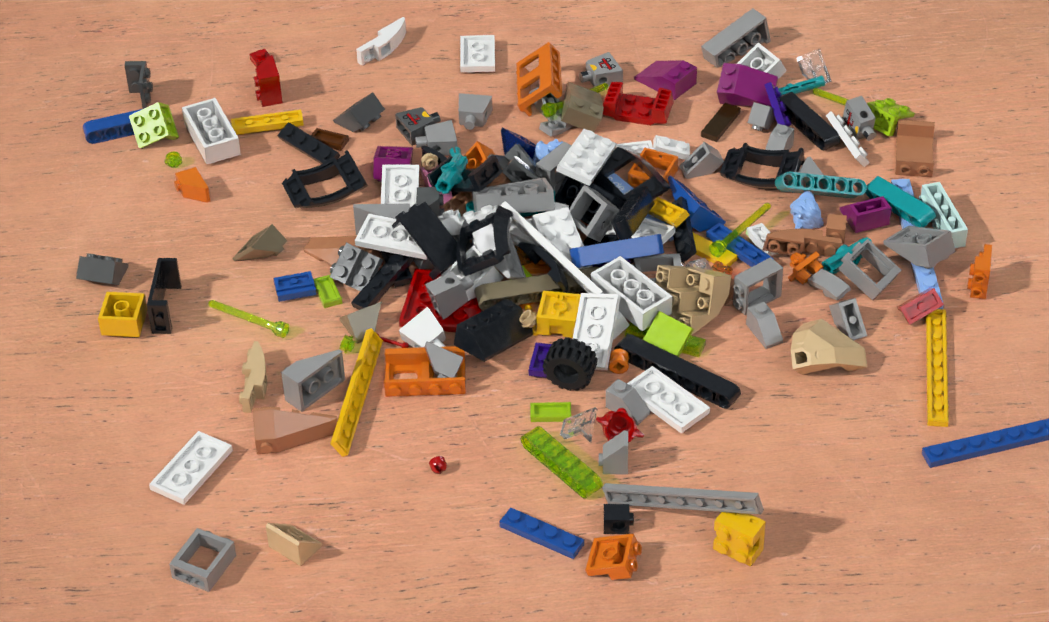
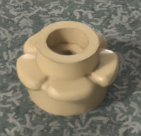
[421,153,438,171]
[519,310,537,328]

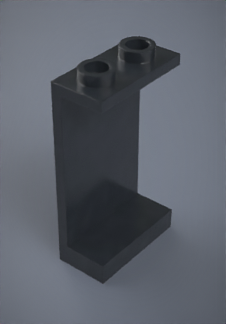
[427,156,503,192]
[392,202,457,280]
[147,258,182,334]

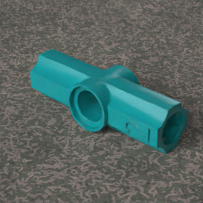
[435,154,468,194]
[822,237,872,274]

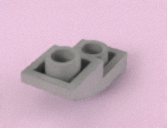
[539,112,573,137]
[808,269,851,300]

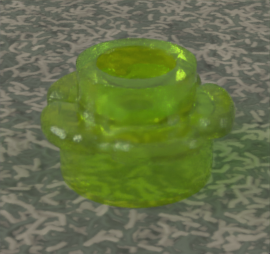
[165,151,182,168]
[339,335,356,354]

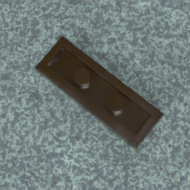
[701,103,741,142]

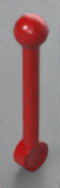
[377,333,409,348]

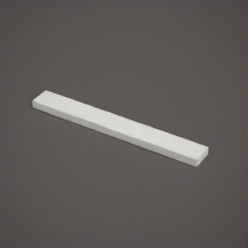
[500,201,604,294]

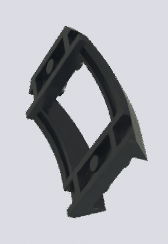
[720,143,805,190]
[593,147,671,202]
[282,150,368,208]
[456,205,514,276]

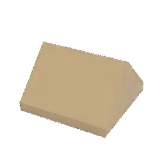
[266,523,323,566]

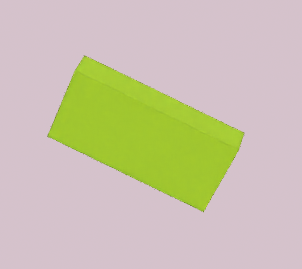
[313,275,343,308]
[530,402,571,422]

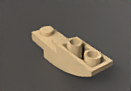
[239,341,267,413]

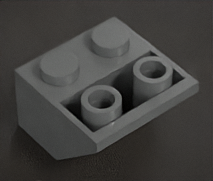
[76,253,129,285]

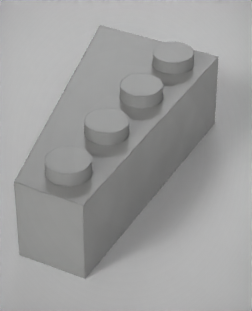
[701,8,771,68]
[472,178,555,213]

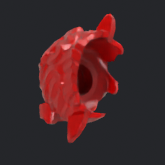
[596,408,644,443]

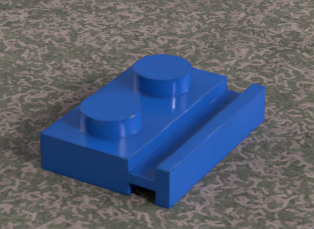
[273,271,317,302]

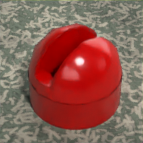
[429,456,447,474]

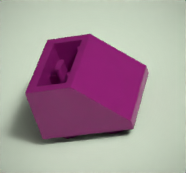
[840,196,891,233]

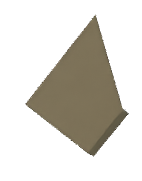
[340,301,382,344]

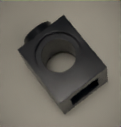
[604,504,634,534]

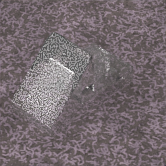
[560,407,598,443]

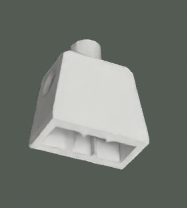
[399,307,446,348]

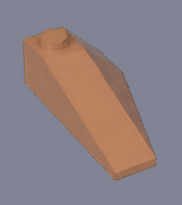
[304,236,380,267]
[253,407,337,454]

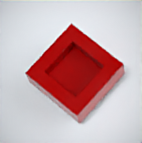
[249,49,270,68]

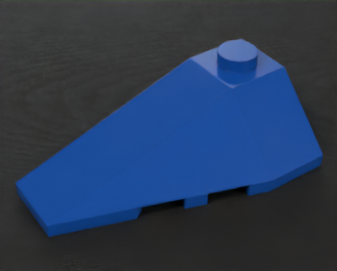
[668,176,726,232]

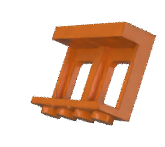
[516,42,563,116]
[384,346,466,397]

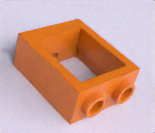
[628,148,678,197]

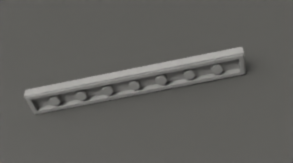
[602,483,764,515]

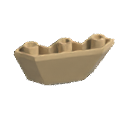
[656,265,731,335]
[791,319,868,375]

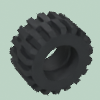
[543,337,598,391]

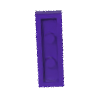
[764,82,791,127]

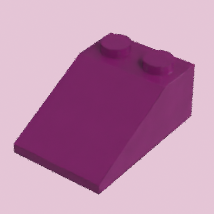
[634,60,697,100]
[717,63,778,107]
[373,146,413,182]

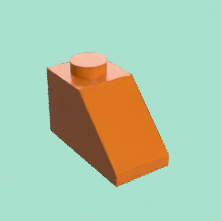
[174,167,211,203]

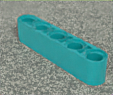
[775,172,867,199]
[865,176,936,227]

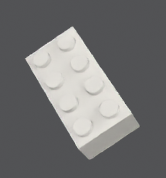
[182,98,241,164]
[591,256,672,331]

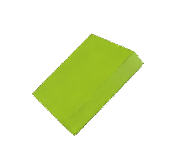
[643,311,694,357]

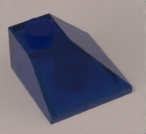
[501,127,536,160]

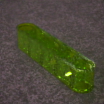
[520,426,603,499]

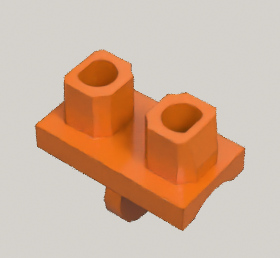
[788,251,823,285]

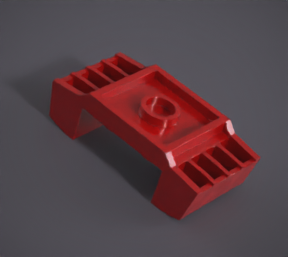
[603,82,674,126]

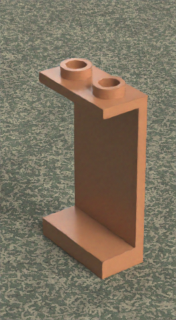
[895,119,935,177]

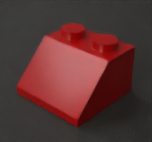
[253,55,283,107]

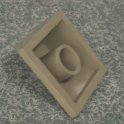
[232,224,287,261]

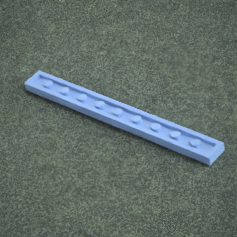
[891,179,944,309]

